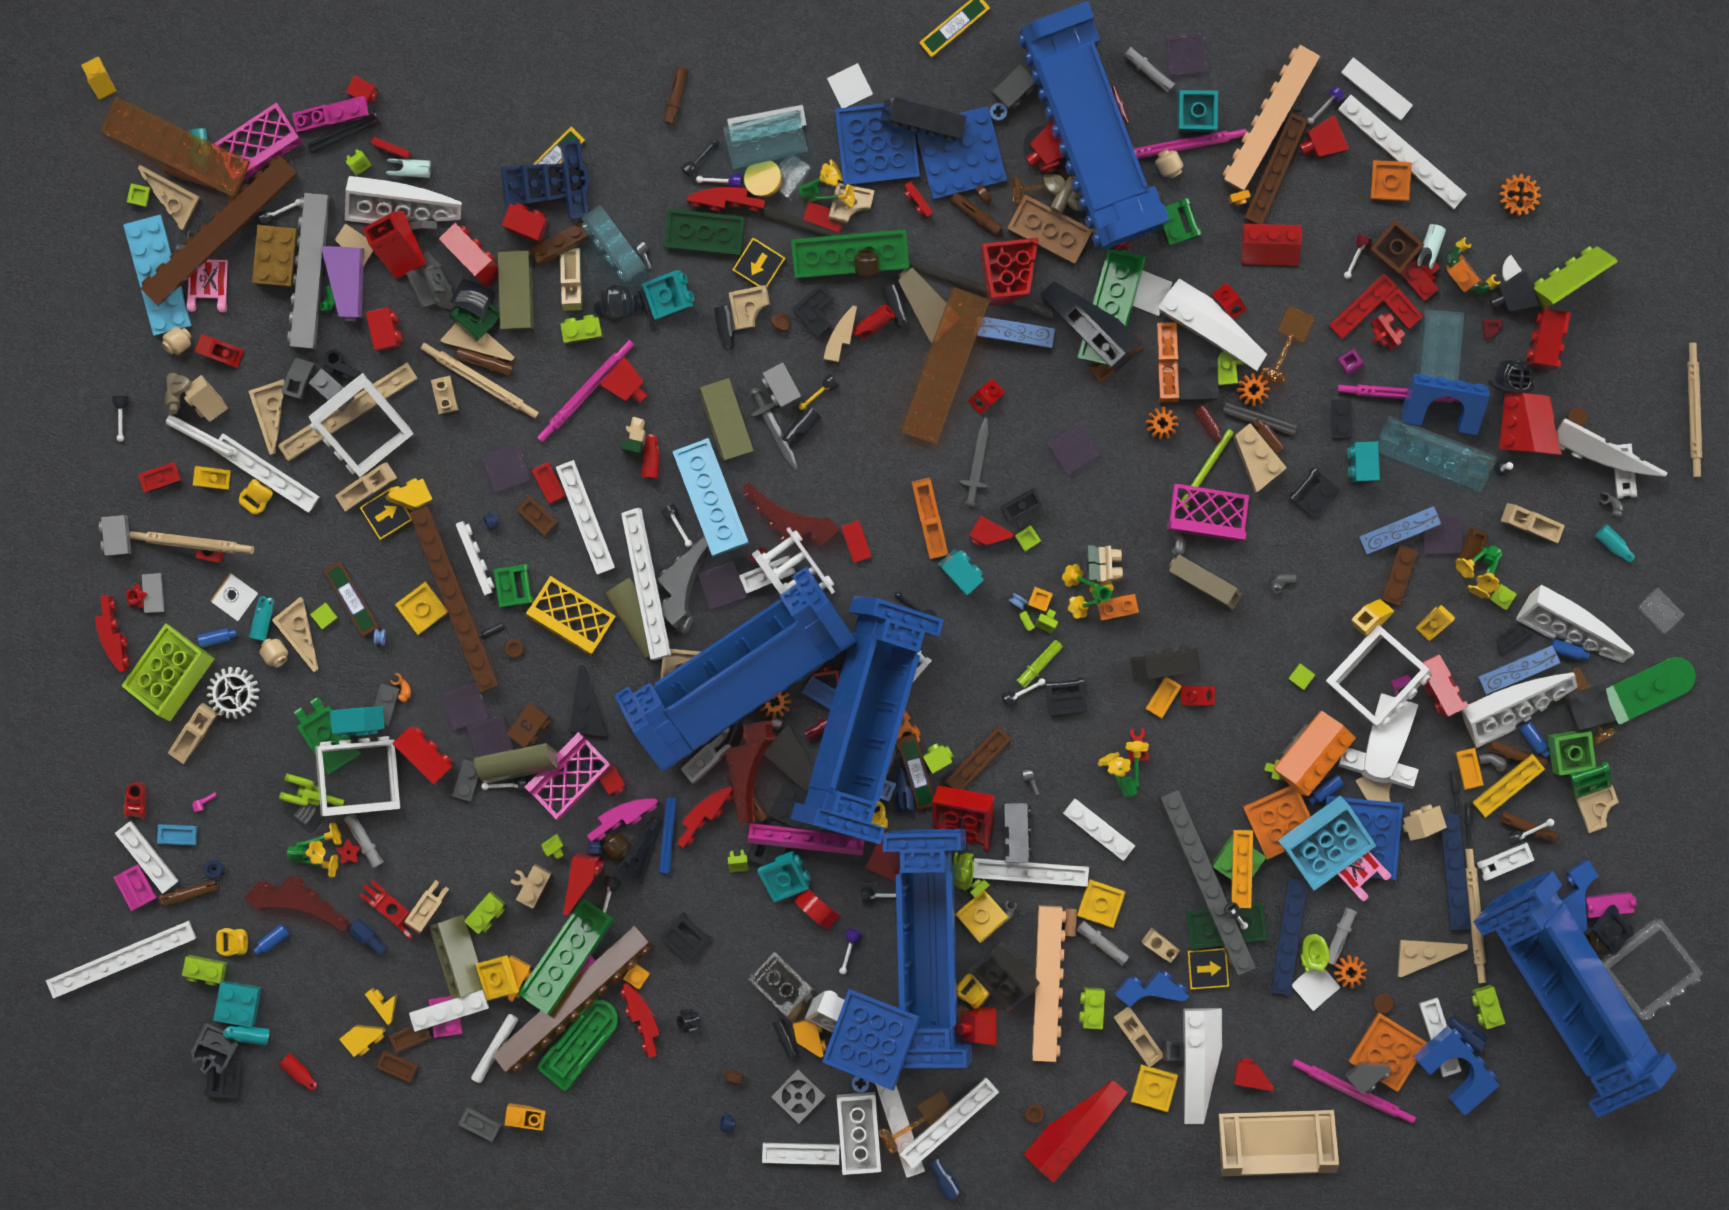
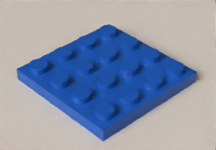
[835,100,920,185]
[916,106,1007,200]
[1325,796,1403,880]
[822,989,920,1090]

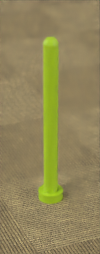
[1176,429,1234,509]

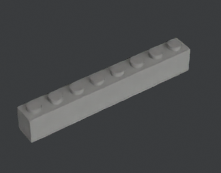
[287,193,330,350]

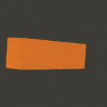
[1157,322,1179,403]
[911,477,948,559]

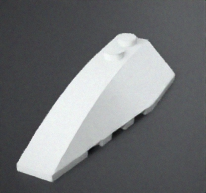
[345,176,462,224]
[1158,279,1267,371]
[1557,419,1667,477]
[1516,585,1634,663]
[1461,673,1577,748]
[1183,1008,1222,1124]

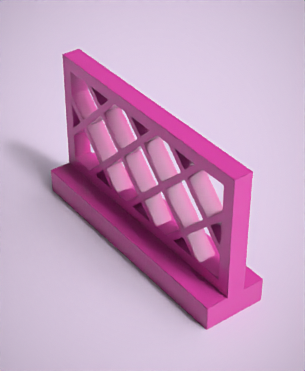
[212,103,303,184]
[1167,484,1249,542]
[525,732,612,820]

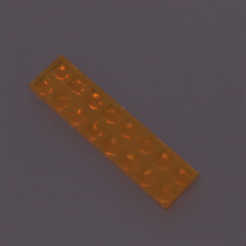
[101,96,250,197]
[900,287,989,444]

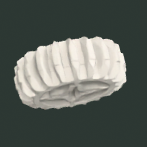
[207,667,260,719]

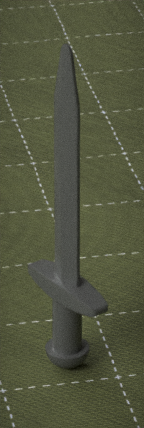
[750,387,797,469]
[960,418,988,508]

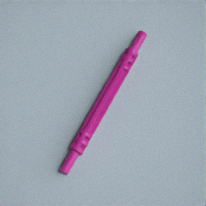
[1133,129,1247,159]
[537,340,635,442]
[1337,384,1461,403]
[1292,1059,1416,1124]

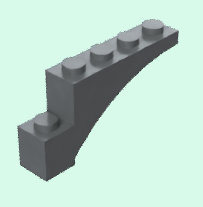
[657,534,710,629]

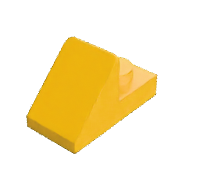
[81,57,117,100]
[193,466,231,490]
[1416,605,1455,641]
[365,988,397,1025]

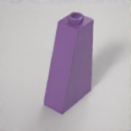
[322,246,364,321]

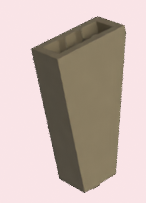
[898,268,960,345]
[1169,554,1243,610]

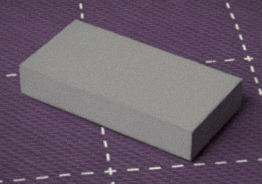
[142,573,165,613]

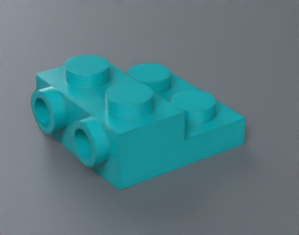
[642,270,694,320]
[758,851,811,902]

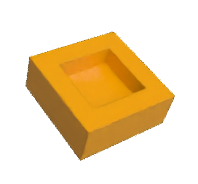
[1228,190,1251,206]
[1028,587,1053,612]
[623,964,650,989]

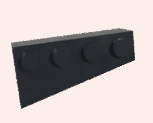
[880,97,967,142]

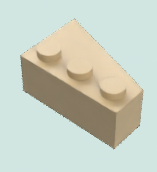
[1233,423,1286,493]

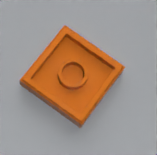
[1371,160,1412,201]

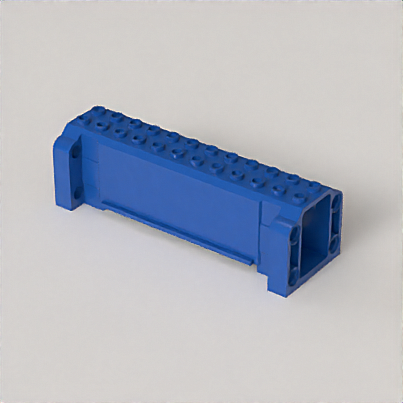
[1018,1,1170,251]
[614,567,856,772]
[790,595,944,844]
[883,829,972,1068]
[1473,870,1677,1118]

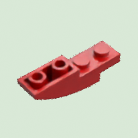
[687,187,765,212]
[95,595,130,672]
[677,786,734,847]
[621,982,660,1058]

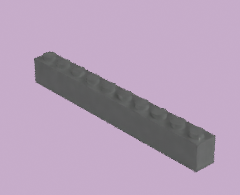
[1159,790,1256,976]

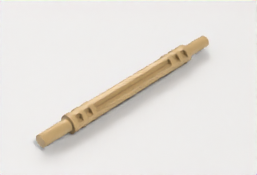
[421,343,539,419]
[1687,343,1702,477]
[129,531,254,554]
[1465,849,1486,983]

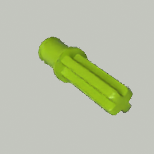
[1016,640,1063,688]

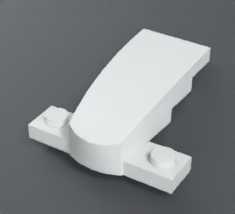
[1339,693,1419,789]

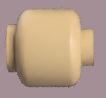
[1155,149,1184,179]
[162,327,191,355]
[259,638,288,668]

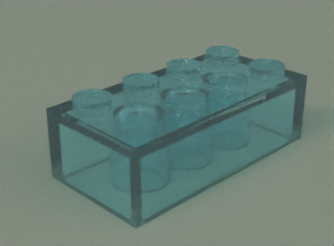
[723,109,808,169]
[582,205,648,284]
[1417,309,1464,381]

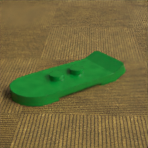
[1606,657,1696,725]
[538,1000,619,1091]

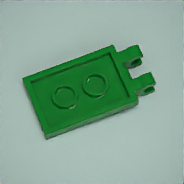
[294,697,361,774]

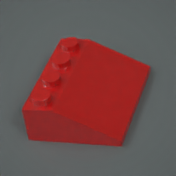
[563,852,604,915]

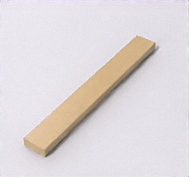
[278,362,418,461]

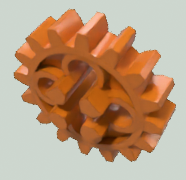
[1498,174,1541,216]

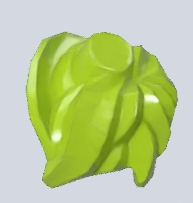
[952,852,974,891]
[1300,934,1330,973]

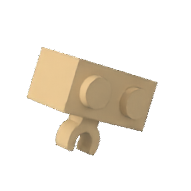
[184,375,228,422]
[1402,804,1447,841]
[511,864,552,908]

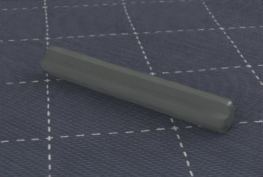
[1223,403,1297,435]

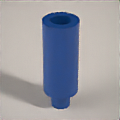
[198,628,238,648]
[1551,639,1590,661]
[1519,721,1550,758]
[1308,774,1345,805]
[253,924,290,955]

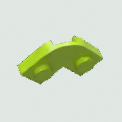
[1218,351,1244,386]

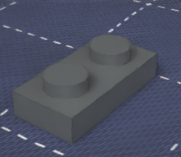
[374,683,400,726]
[452,759,479,802]
[458,1107,502,1142]

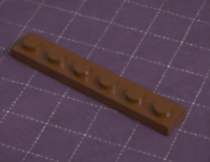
[1244,112,1308,224]

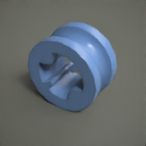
[990,103,1007,121]
[1009,593,1028,610]
[374,629,386,647]
[852,1076,869,1092]

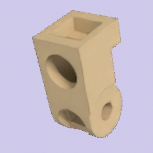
[1141,927,1180,963]

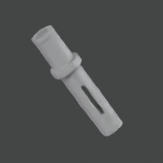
[1123,47,1175,93]
[344,813,383,868]
[1329,907,1357,965]
[1077,921,1129,966]

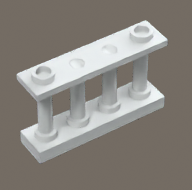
[752,527,835,595]

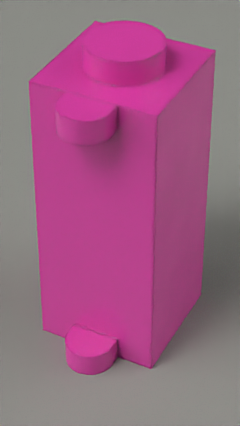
[1585,892,1637,918]

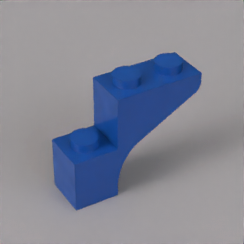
[1560,859,1599,933]
[1114,970,1189,1007]

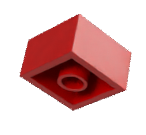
[502,203,549,243]
[366,307,403,353]

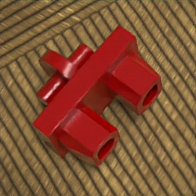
[1370,313,1405,350]

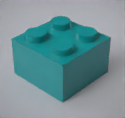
[1177,90,1218,132]
[1347,441,1380,483]
[938,549,984,595]
[330,706,385,737]
[213,980,262,1027]

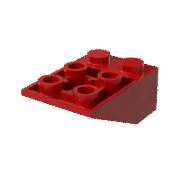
[362,211,426,279]

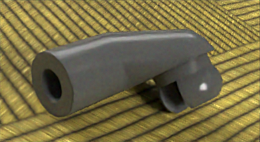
[1170,531,1186,557]
[1270,574,1296,594]
[676,610,693,634]
[1478,753,1507,772]

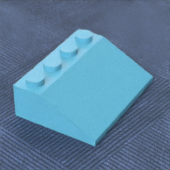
[1278,796,1376,890]

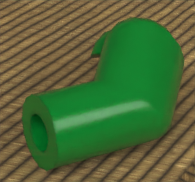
[319,285,336,313]

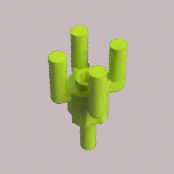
[279,773,344,807]

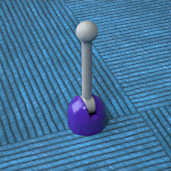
[1307,85,1346,125]

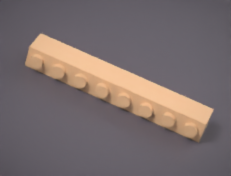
[1222,45,1320,192]
[1032,905,1066,1062]

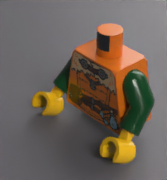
[1446,237,1501,297]

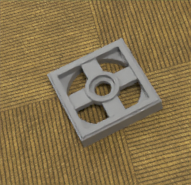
[771,1069,826,1123]

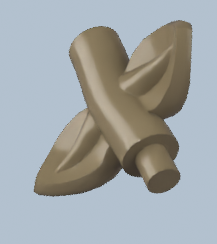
[1043,174,1081,215]
[165,373,191,416]

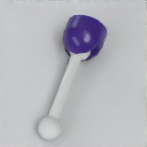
[696,174,742,188]
[839,928,862,975]

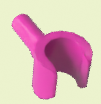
[192,792,217,812]

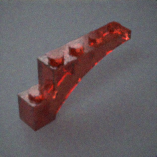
[743,482,840,546]
[725,720,775,825]
[245,875,349,932]

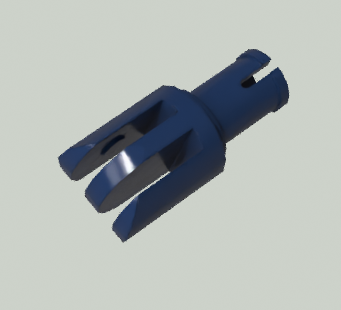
[894,769,914,812]
[348,918,387,956]
[1447,1016,1487,1053]
[929,1158,961,1201]

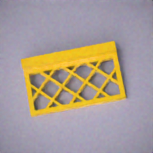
[526,576,616,656]

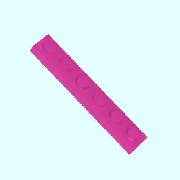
[748,824,864,855]

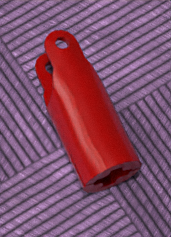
[852,304,895,340]
[641,434,659,478]
[278,1053,317,1090]

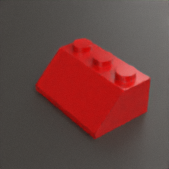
[1241,224,1302,266]
[392,726,454,784]

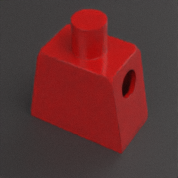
[1300,115,1349,159]
[1025,122,1065,167]
[600,357,647,403]
[956,1007,996,1045]

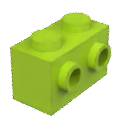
[561,315,603,344]
[922,743,954,774]
[464,891,506,934]
[182,955,227,986]
[1471,985,1505,1029]
[1079,987,1105,1029]

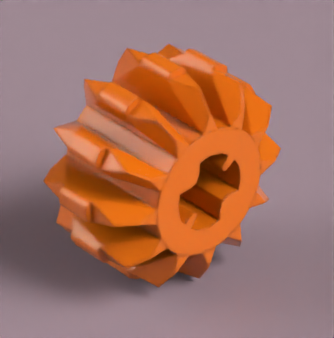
[1237,373,1270,406]
[1145,407,1178,440]
[760,692,791,718]
[1334,955,1367,988]

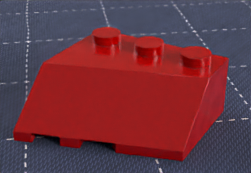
[980,238,1039,306]
[1526,308,1571,371]
[1499,392,1562,455]
[932,785,995,851]

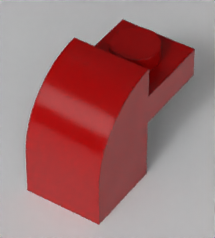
[794,889,840,930]

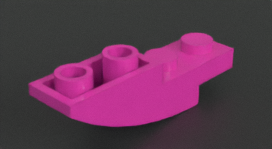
[292,96,369,132]
[587,798,658,842]

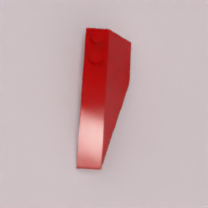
[1023,1080,1128,1183]

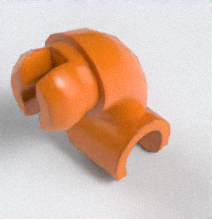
[390,673,411,703]

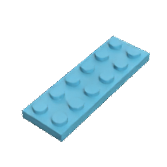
[123,215,192,336]
[673,438,749,557]

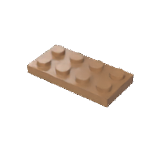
[1007,195,1092,265]

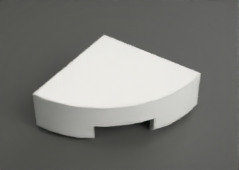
[1502,255,1522,282]

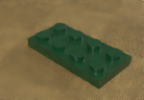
[664,209,745,256]
[1186,901,1267,950]

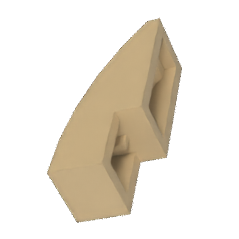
[561,248,582,311]
[823,306,857,363]
[335,462,397,512]
[1501,503,1565,543]
[168,703,219,764]
[1114,1006,1163,1067]

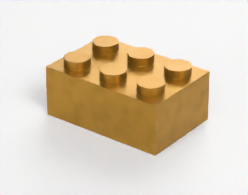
[252,225,299,288]

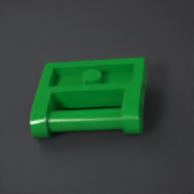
[1163,198,1202,246]
[493,564,534,607]
[1570,762,1611,799]

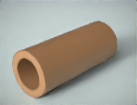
[1065,909,1077,936]

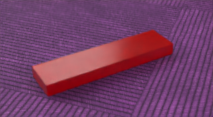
[1328,273,1397,340]

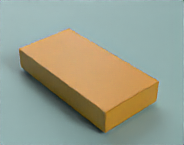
[1145,676,1182,719]
[1455,748,1484,790]

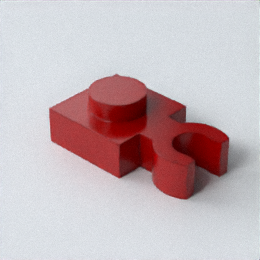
[1128,729,1149,762]

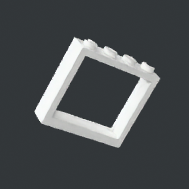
[309,373,414,477]
[1326,625,1432,729]
[315,736,400,816]

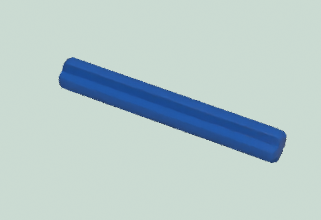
[660,797,677,873]

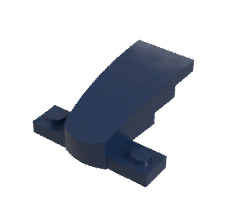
[500,139,589,219]

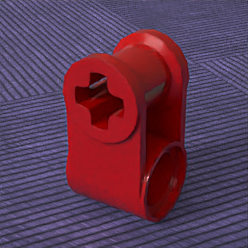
[124,781,147,819]

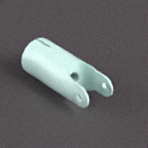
[386,159,431,178]
[1417,224,1446,269]

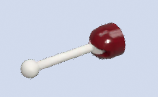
[1344,234,1373,279]

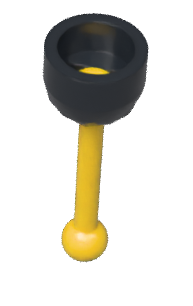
[798,374,839,410]

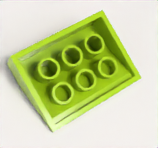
[1533,246,1618,309]
[122,623,215,721]

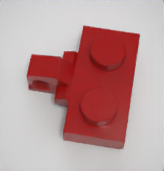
[1400,260,1440,301]

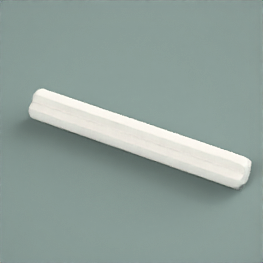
[166,415,233,457]
[471,1014,518,1083]

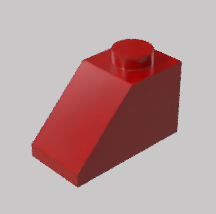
[195,334,244,368]
[969,516,1014,547]
[1233,1057,1274,1091]

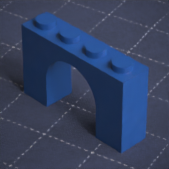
[1401,374,1490,435]
[1413,1026,1500,1116]

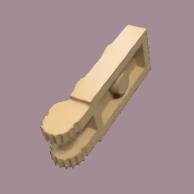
[404,880,449,934]

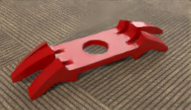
[359,880,420,939]

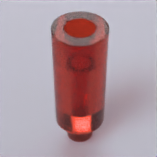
[1194,404,1223,442]

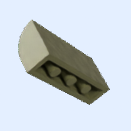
[498,251,534,330]
[698,378,753,462]
[605,577,671,658]
[474,743,559,783]
[429,915,483,999]

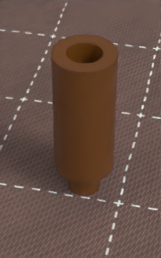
[1253,418,1284,454]

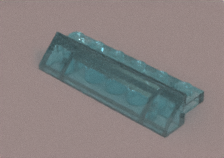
[1377,415,1497,493]

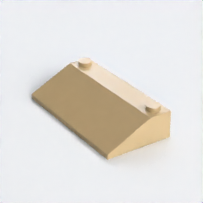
[1219,1110,1339,1176]

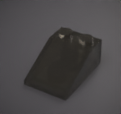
[748,951,819,1022]

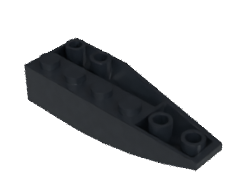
[1040,281,1144,373]

